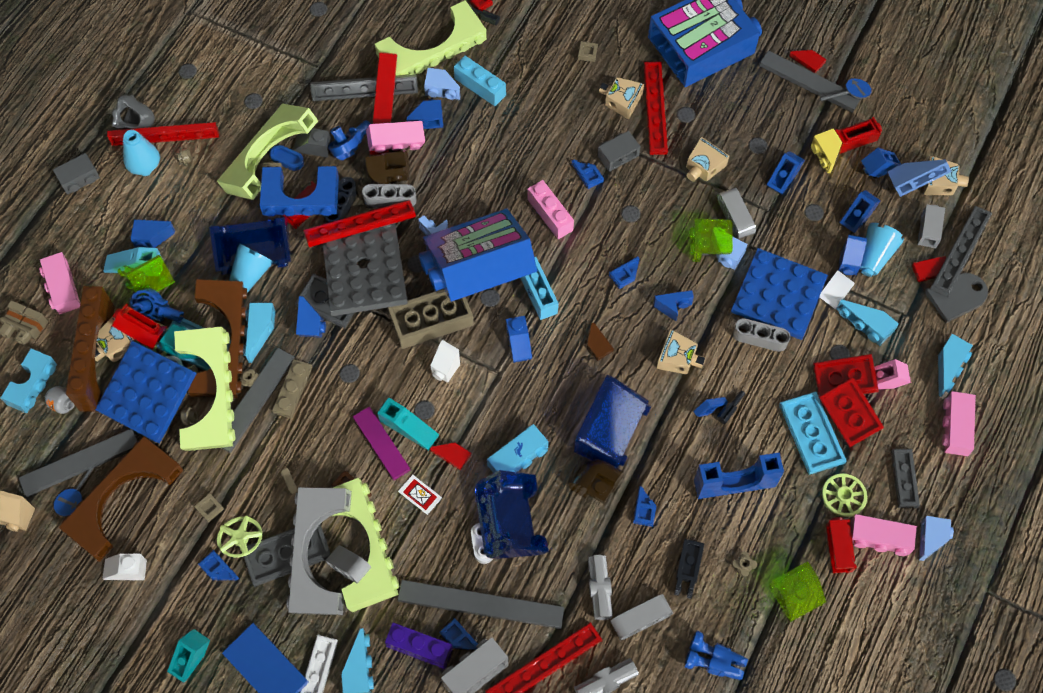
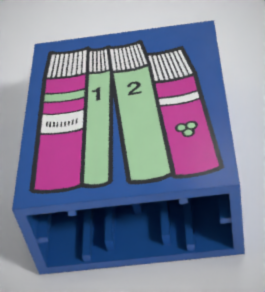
[648,0,762,87]
[418,209,538,302]

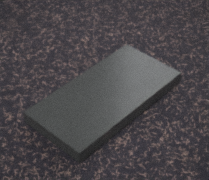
[244,524,331,587]

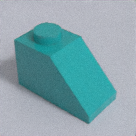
[167,629,210,683]

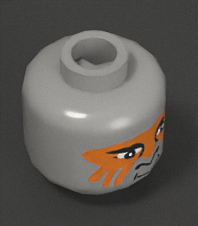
[45,386,75,414]

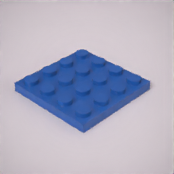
[731,248,828,340]
[95,341,197,443]

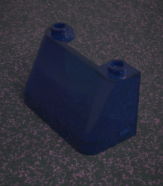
[209,217,292,275]
[574,375,651,469]
[475,470,549,559]

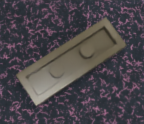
[272,360,313,419]

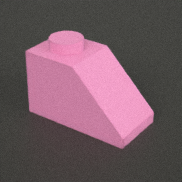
[874,359,911,389]

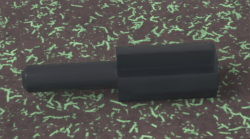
[470,6,500,26]
[716,391,745,424]

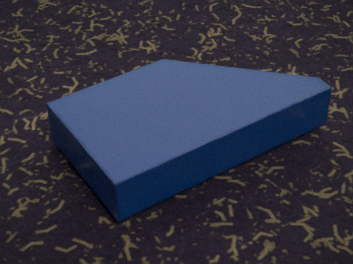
[572,160,604,189]
[609,256,640,289]
[693,397,728,417]
[633,486,656,527]
[198,550,239,580]
[439,618,478,650]

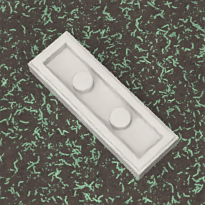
[300,635,338,693]

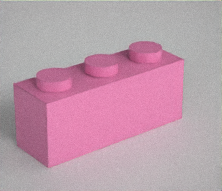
[366,121,425,153]
[528,180,574,239]
[39,252,80,315]
[942,391,975,456]
[850,514,917,556]

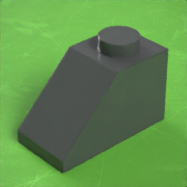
[293,128,332,158]

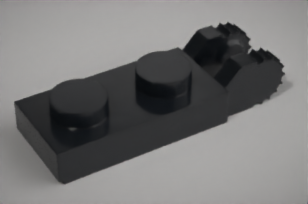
[674,539,705,599]

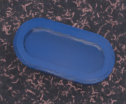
[270,145,304,171]

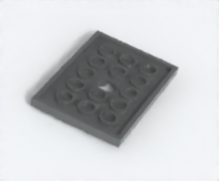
[323,223,408,316]

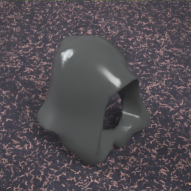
[112,94,155,129]

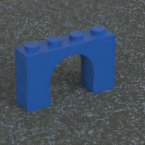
[260,166,339,216]
[694,453,784,499]

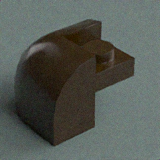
[365,150,409,184]
[569,459,624,504]

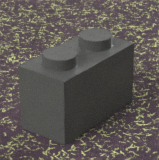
[598,131,641,172]
[53,153,100,195]

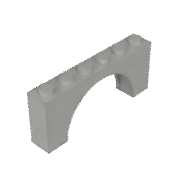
[287,488,351,615]

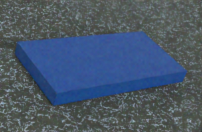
[222,623,309,693]

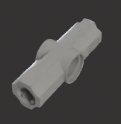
[588,555,613,620]
[574,658,639,693]

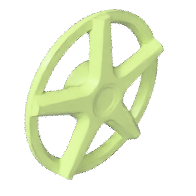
[217,516,262,557]

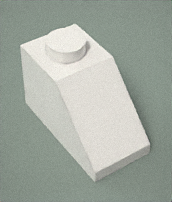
[431,340,460,383]
[103,554,147,580]

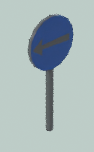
[820,78,871,101]
[54,468,94,517]

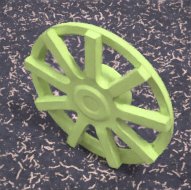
[822,474,867,517]

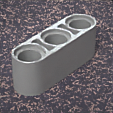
[362,184,417,208]
[717,188,756,239]
[733,319,790,352]
[325,545,372,584]
[611,594,673,640]

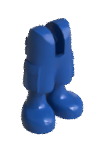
[684,630,748,680]

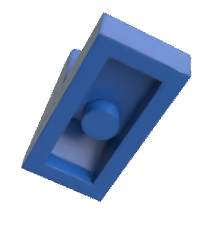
[653,290,694,321]

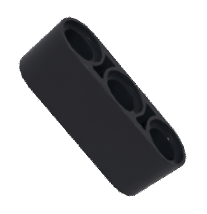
[325,177,357,223]

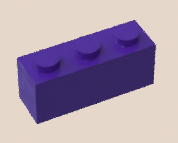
[385,623,453,669]

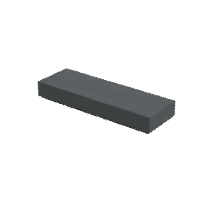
[891,449,920,508]

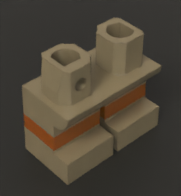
[0,301,48,346]

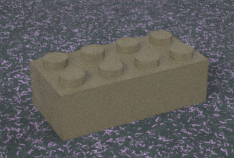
[388,289,474,349]

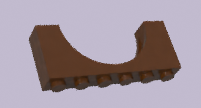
[188,279,247,398]
[66,286,115,412]
[59,437,183,562]

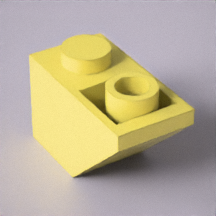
[811,128,842,173]

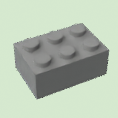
[441,638,508,693]

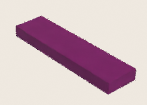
[353,407,411,481]

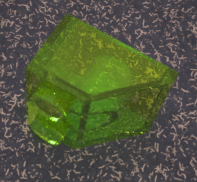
[769,561,826,622]

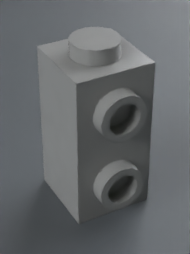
[918,204,945,248]

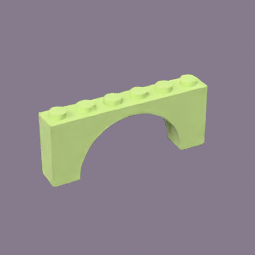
[375,0,487,76]
[217,104,318,200]
[174,327,235,451]
[330,478,400,612]

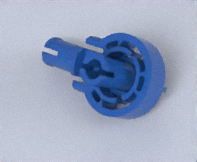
[328,120,370,160]
[130,288,184,323]

